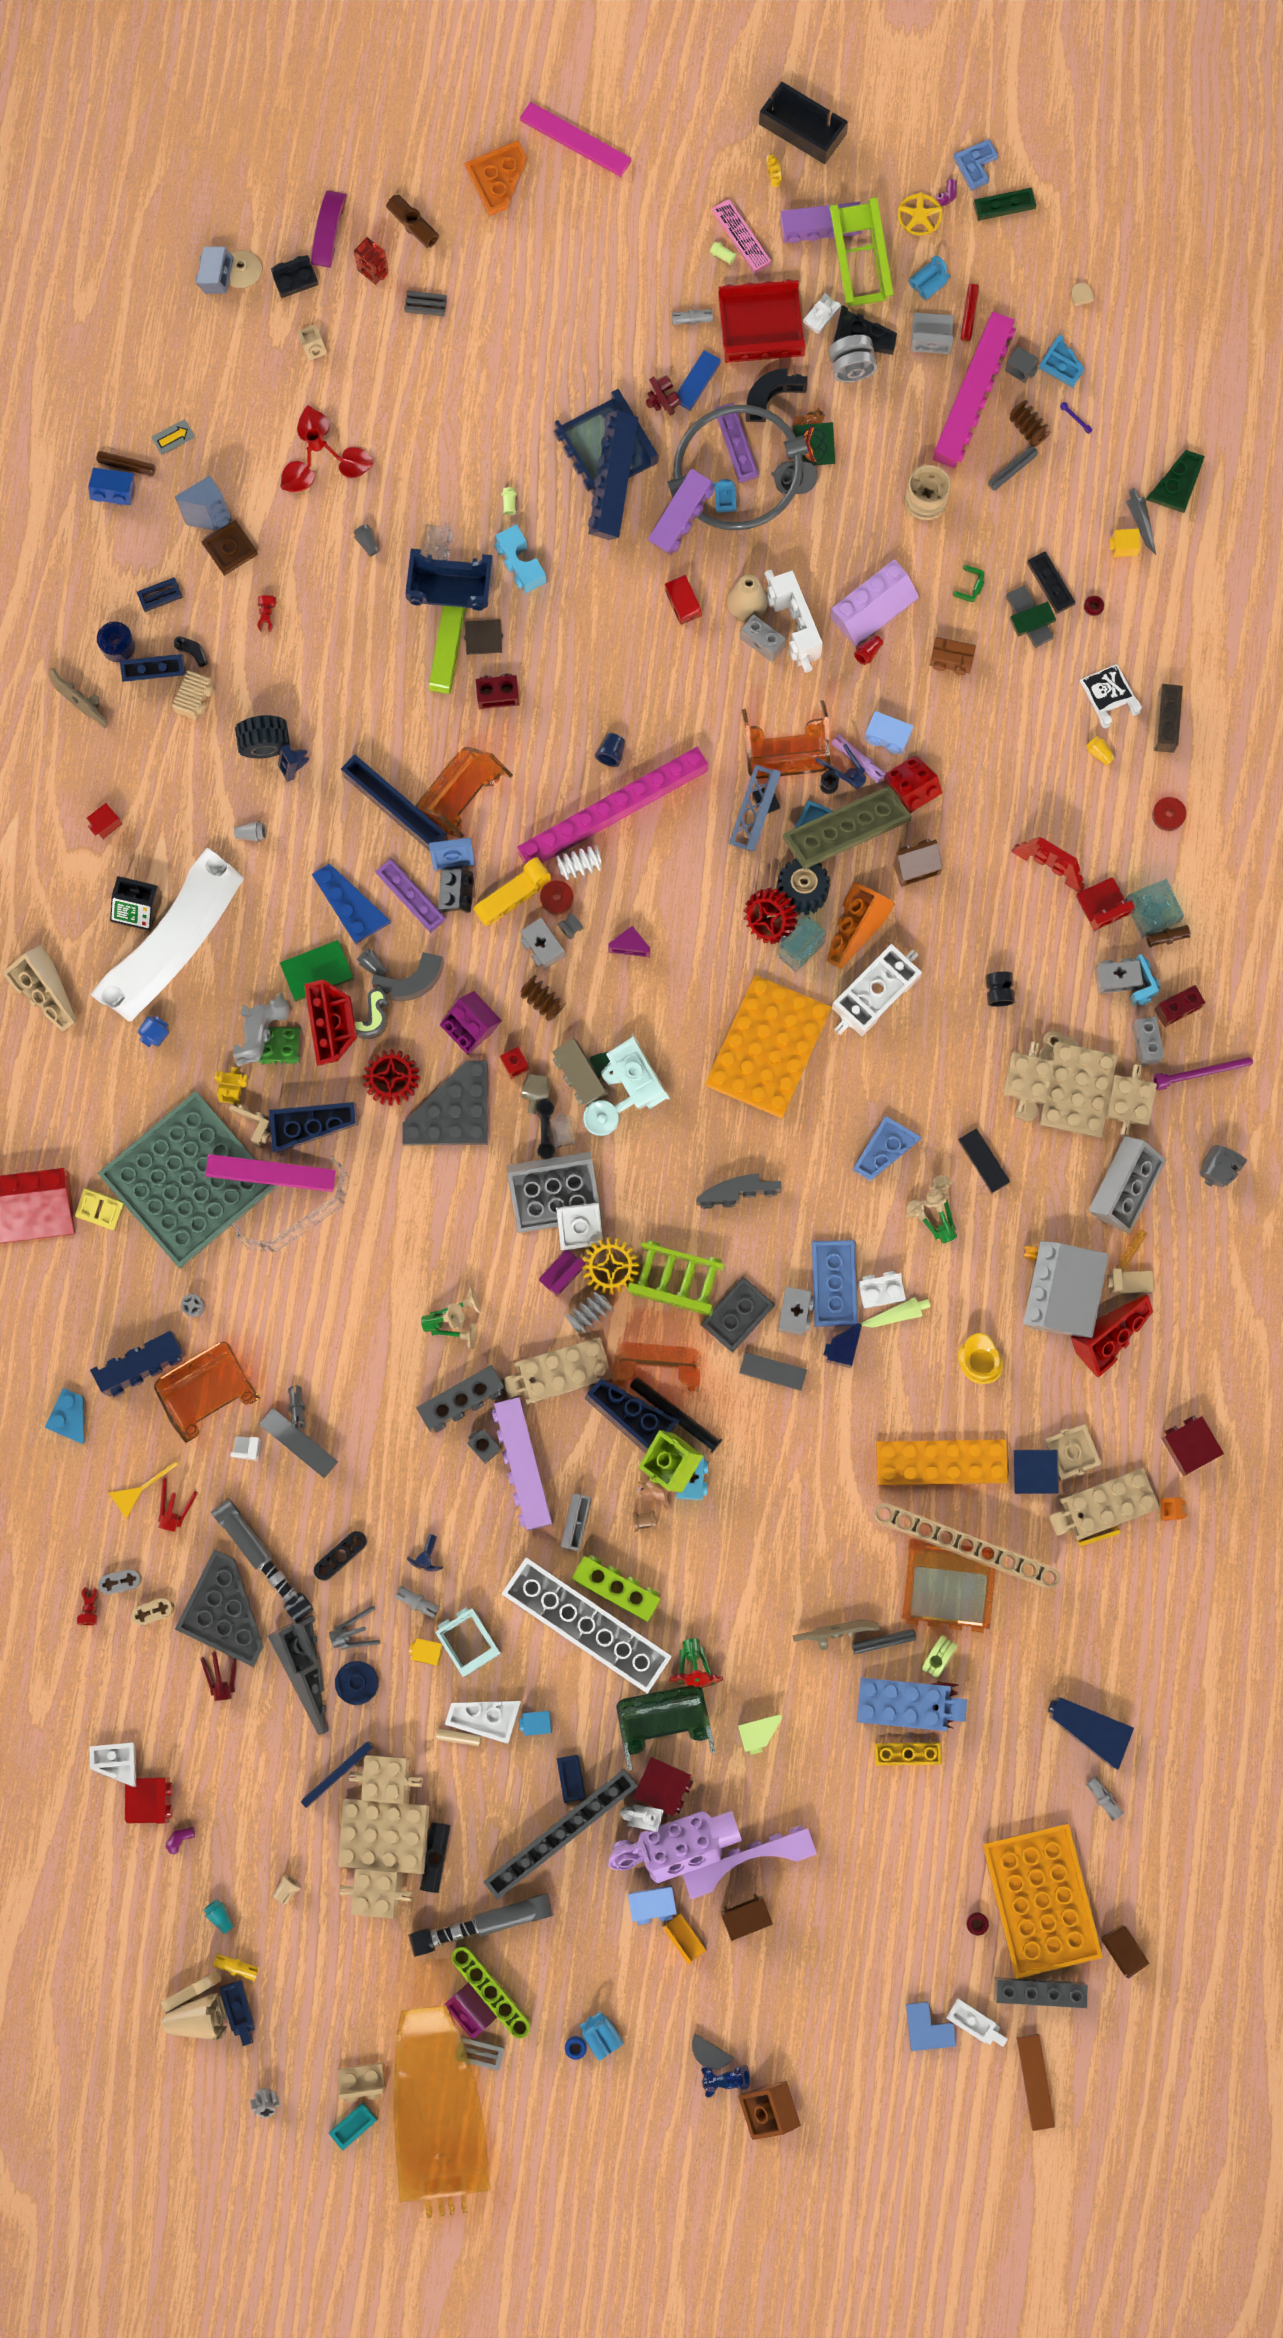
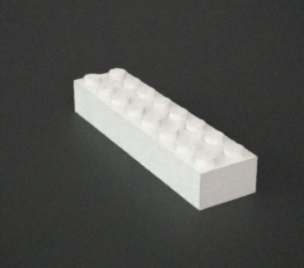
[502,1558,672,1694]

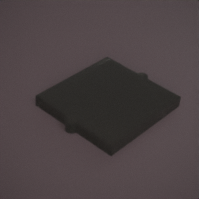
[464,619,504,655]

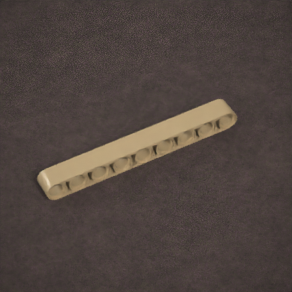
[873,1503,1061,1589]

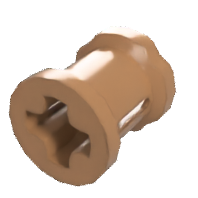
[633,1510,656,1532]

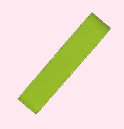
[429,606,465,694]
[452,1945,531,2038]

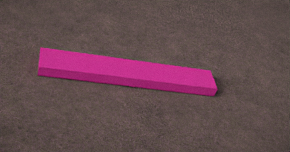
[520,102,631,177]
[205,1154,336,1192]

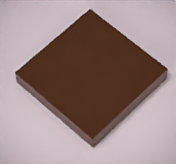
[201,520,258,576]

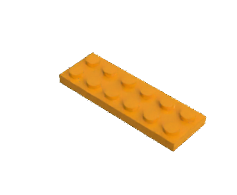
[876,1439,1008,1486]

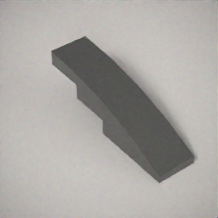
[259,1408,338,1479]

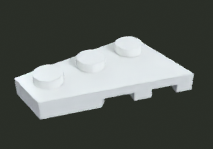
[445,1701,521,1744]

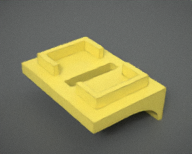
[75,1188,124,1231]

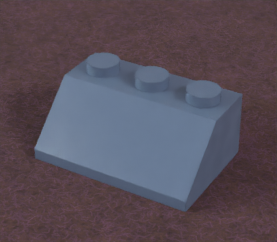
[175,476,232,531]

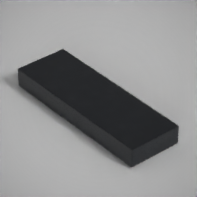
[1027,551,1076,614]
[958,1128,1010,1194]

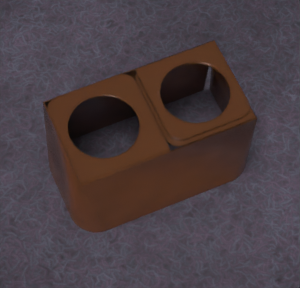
[1101,1925,1149,1978]

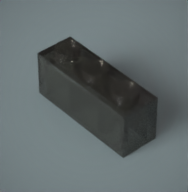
[1153,684,1183,753]

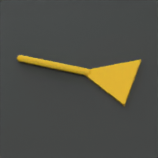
[109,1461,178,1519]

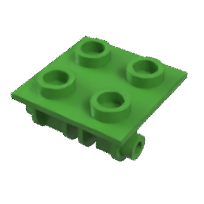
[257,1027,301,1065]

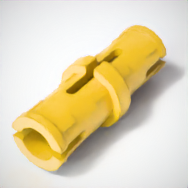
[212,1953,259,1981]

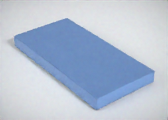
[812,1240,858,1327]

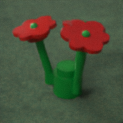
[669,1638,724,1688]

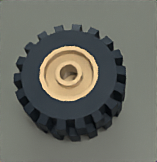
[776,858,830,915]

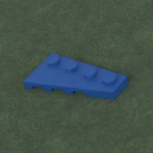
[312,864,391,945]

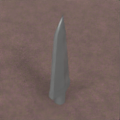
[1126,488,1156,555]

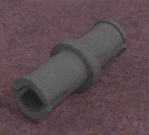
[288,1385,306,1429]

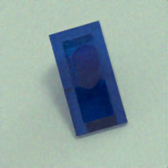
[823,1323,862,1368]

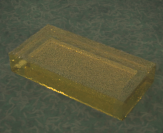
[1116,1229,1148,1272]

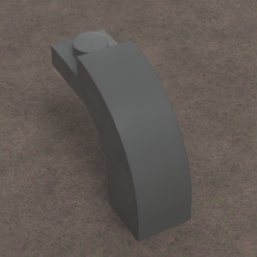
[371,952,444,1001]

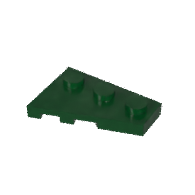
[1146,450,1205,513]

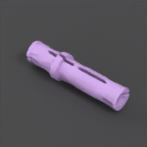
[831,734,886,784]

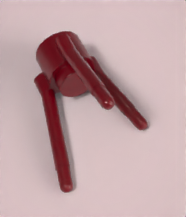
[200,1651,237,1701]

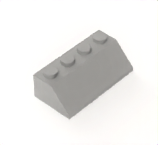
[1088,1136,1166,1234]

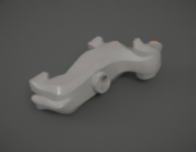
[233,993,290,1066]

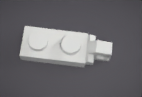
[946,1998,1008,2047]

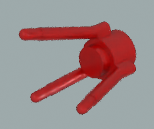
[158,1478,198,1532]

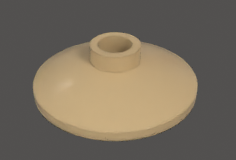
[228,251,262,289]

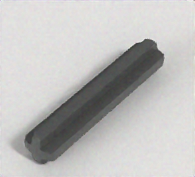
[988,446,1038,490]
[852,1629,916,1654]

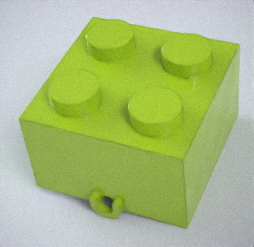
[638,1430,703,1493]

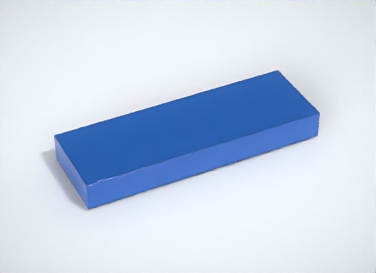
[677,350,721,411]

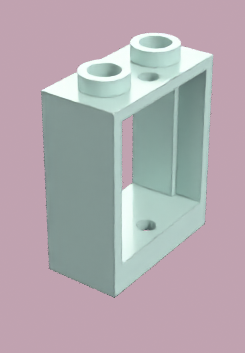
[435,1607,501,1677]

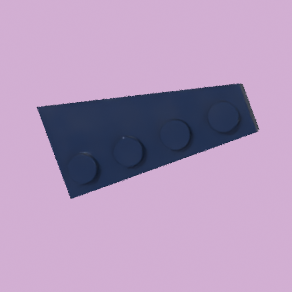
[269,1102,358,1154]
[90,1331,186,1398]
[585,1378,680,1454]

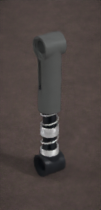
[211,1498,314,1623]
[408,1893,553,1957]

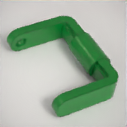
[953,565,984,602]

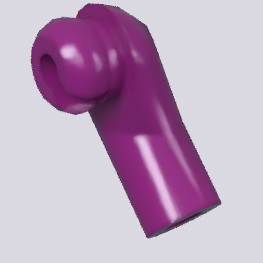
[936,179,957,206]
[166,1827,195,1855]

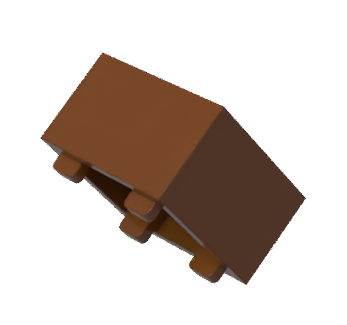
[721,1894,773,1941]

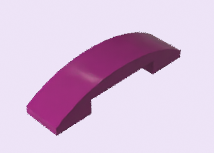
[311,191,346,268]

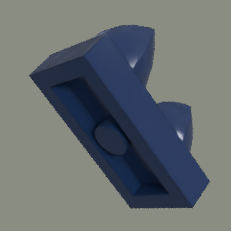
[278,745,309,782]

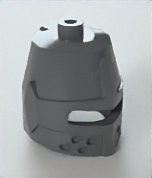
[1200,1145,1248,1188]

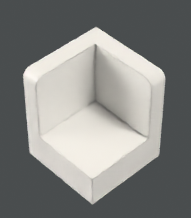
[230,1436,261,1461]

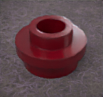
[1084,596,1104,616]
[966,1912,989,1936]

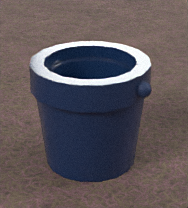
[595,733,625,767]

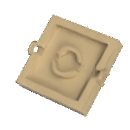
[1044,1424,1101,1480]

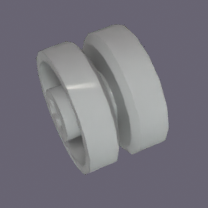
[829,335,877,382]

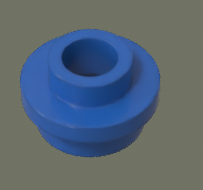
[565,2036,587,2060]

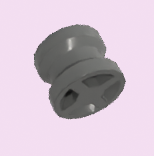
[558,913,584,939]

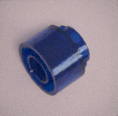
[97,621,135,662]

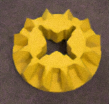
[766,154,782,187]

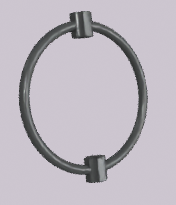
[667,405,809,530]

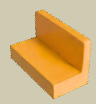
[662,1913,707,1965]

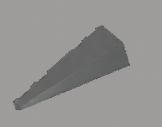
[267,1615,329,1735]

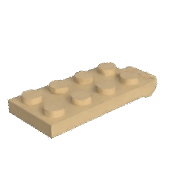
[502,1337,613,1405]
[1049,1468,1160,1541]

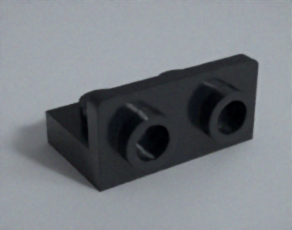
[271,255,319,298]

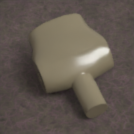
[521,1074,549,1114]

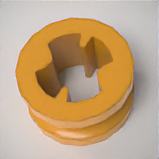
[1022,1246,1039,1261]

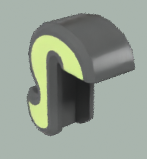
[355,988,389,1039]

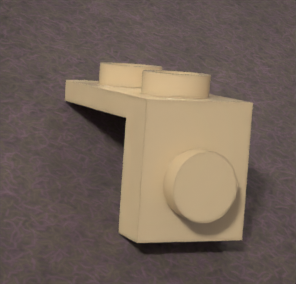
[229,1104,271,1148]
[1107,1269,1154,1294]

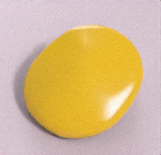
[957,1333,1003,1384]

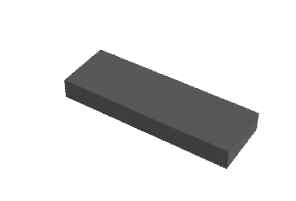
[1006,585,1054,648]
[739,1352,807,1391]

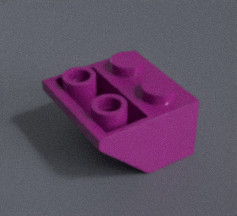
[440,991,502,1055]

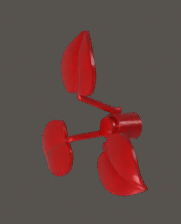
[280,405,374,492]

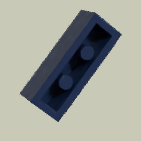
[120,654,186,682]

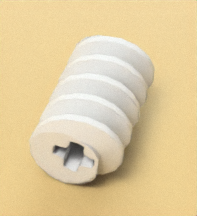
[556,844,602,880]

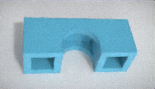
[494,524,547,594]

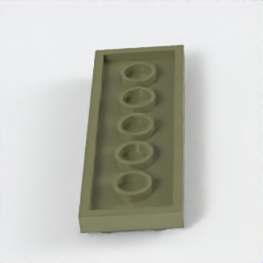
[783,786,912,869]

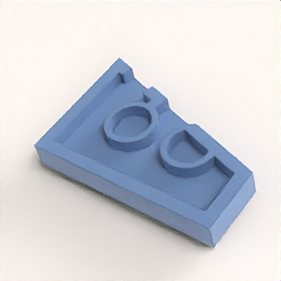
[852,1116,922,1181]

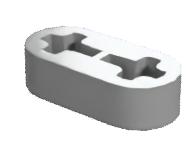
[99,1570,141,1594]

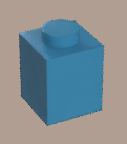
[519,1711,552,1736]

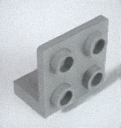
[910,312,953,354]

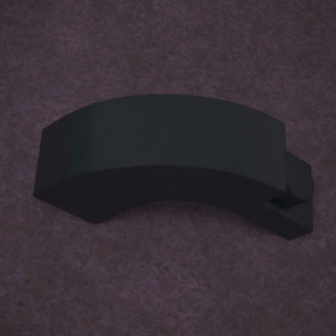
[746,368,808,422]

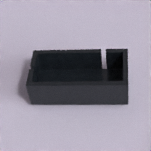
[759,81,848,164]

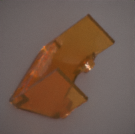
[742,700,830,779]
[416,747,513,839]

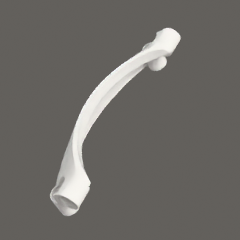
[90,848,244,1021]

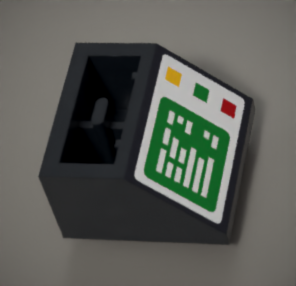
[110,876,162,931]

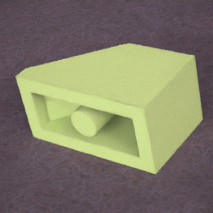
[738,1714,782,1755]

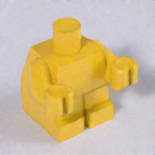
[214,1067,248,1105]

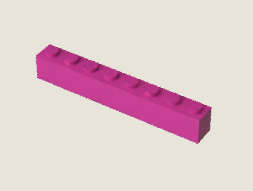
[933,311,1016,468]

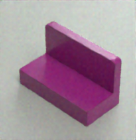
[539,1250,586,1297]
[444,1982,497,2040]

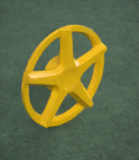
[897,192,942,236]

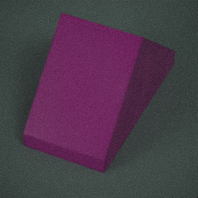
[608,926,650,958]

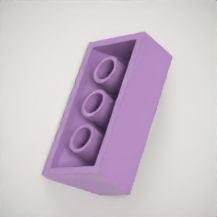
[830,559,919,647]

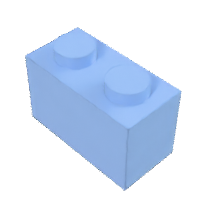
[864,711,913,755]
[628,1885,676,1925]

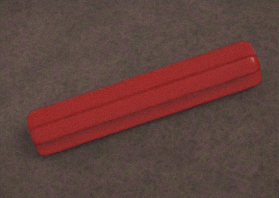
[960,283,979,341]

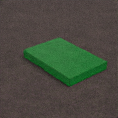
[280,940,354,1002]

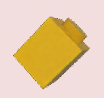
[1109,528,1141,557]
[409,1638,443,1666]

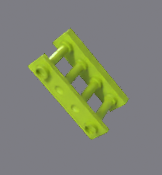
[627,1240,726,1316]

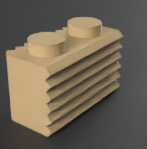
[172,670,214,720]

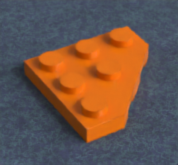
[464,140,527,217]

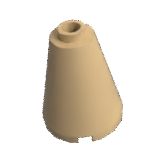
[727,574,768,622]
[162,1993,227,2040]

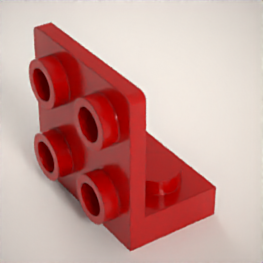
[1076,877,1135,931]

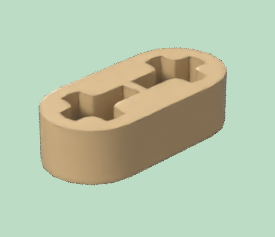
[131,1598,173,1626]

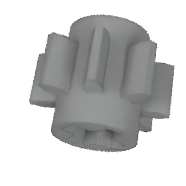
[250,2088,280,2118]

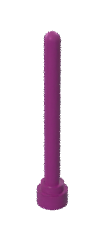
[1153,1057,1253,1091]

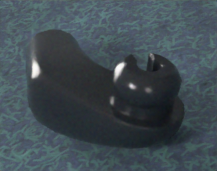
[174,636,208,667]

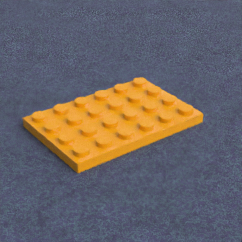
[705,975,832,1119]
[982,1823,1103,1979]

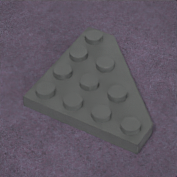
[402,1061,488,1146]
[175,1550,264,1667]

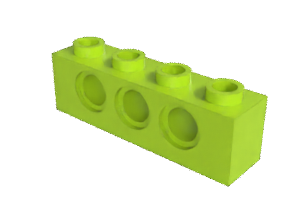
[572,1555,661,1622]

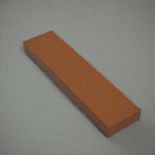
[1016,2034,1055,2131]

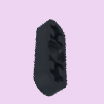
[314,1531,367,1581]

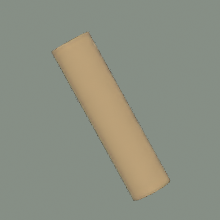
[436,1729,481,1746]

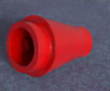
[854,635,883,665]

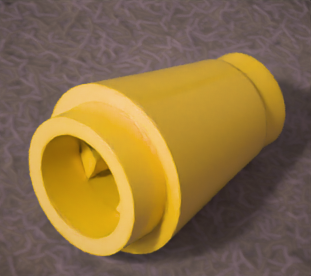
[1085,735,1116,766]

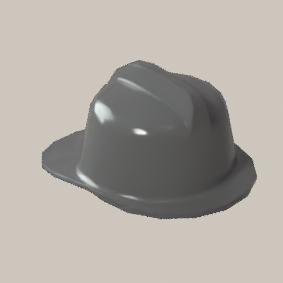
[771,461,818,494]

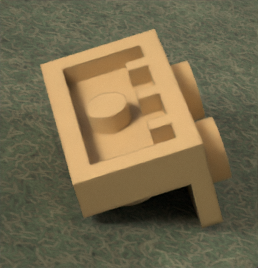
[337,2063,386,2103]

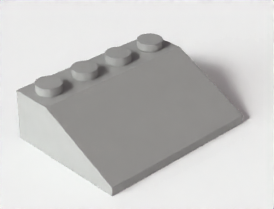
[507,1151,602,1233]
[1023,1241,1109,1338]

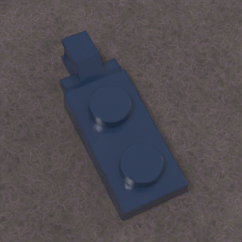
[219,1980,255,2046]

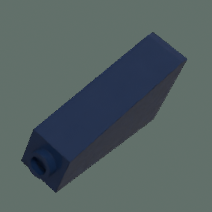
[1048,1697,1134,1770]

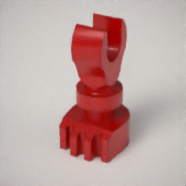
[257,595,277,632]
[77,1587,98,1626]

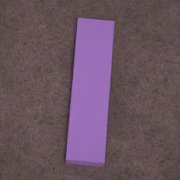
[714,402,759,483]
[375,859,446,933]

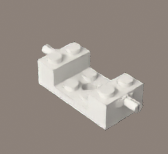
[764,570,823,673]
[832,944,922,1037]

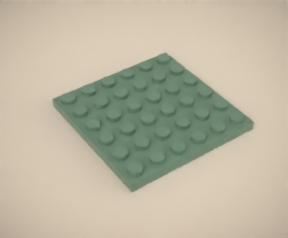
[98,1091,278,1269]

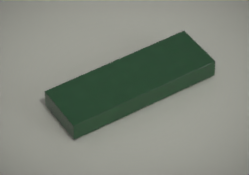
[973,188,1037,221]

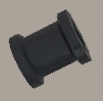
[820,770,839,794]

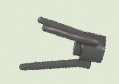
[329,1606,380,1650]

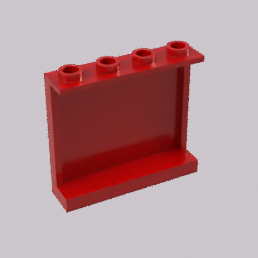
[718,279,806,363]

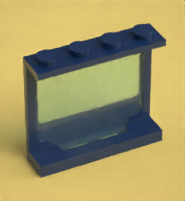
[553,388,658,496]

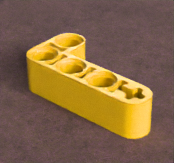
[473,857,551,927]

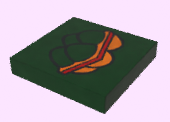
[792,422,835,466]

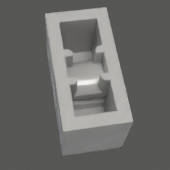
[740,614,786,662]
[520,918,565,970]
[1095,958,1143,994]
[1132,1016,1164,1066]
[778,1287,814,1336]

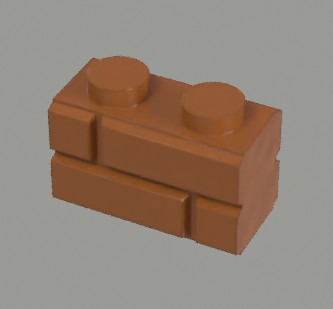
[929,637,976,675]

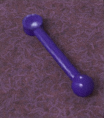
[1060,402,1092,434]

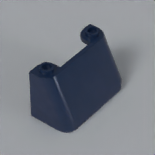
[405,548,494,611]

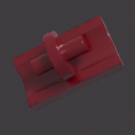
[646,375,682,416]

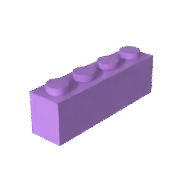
[780,201,862,243]
[648,468,715,555]

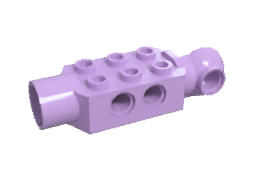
[608,1811,742,1883]

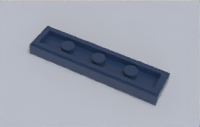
[301,1741,375,1808]

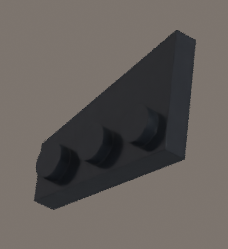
[834,305,897,355]

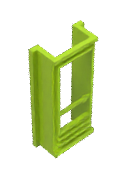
[829,197,894,307]

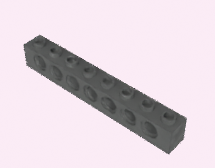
[484,1768,638,1900]

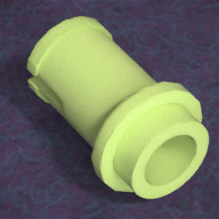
[710,242,737,265]
[501,487,517,515]

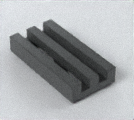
[404,291,447,317]

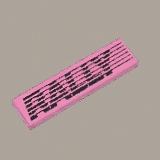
[712,199,771,274]

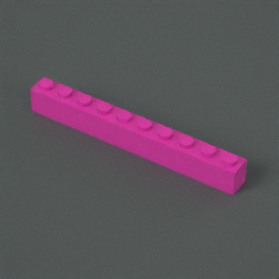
[517,746,708,865]

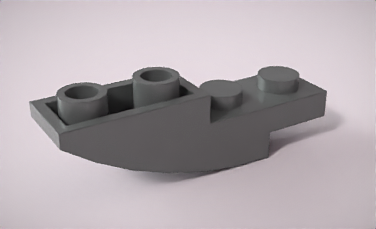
[696,1174,782,1209]

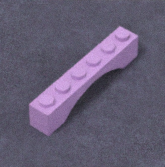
[682,1825,817,1899]

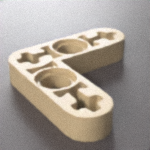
[160,1970,222,2013]

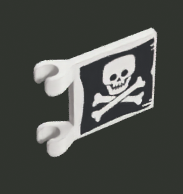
[1080,664,1142,729]

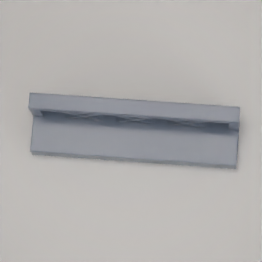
[728,765,781,852]

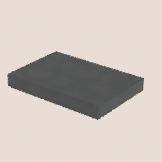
[700,1277,775,1353]

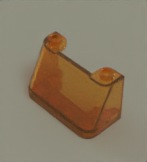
[612,1342,701,1392]

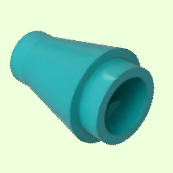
[203,1899,234,1934]

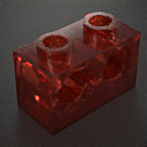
[354,237,389,285]

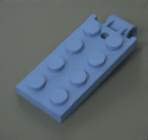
[857,1678,968,1731]

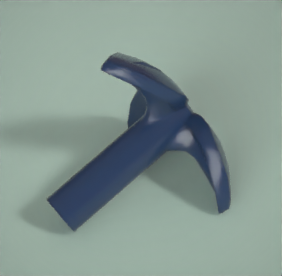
[407,1534,443,1572]

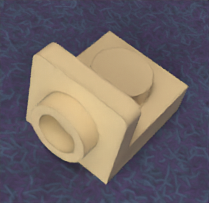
[297,324,327,361]

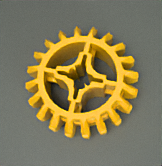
[581,1237,639,1295]

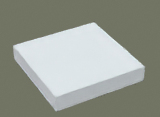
[556,1203,603,1250]

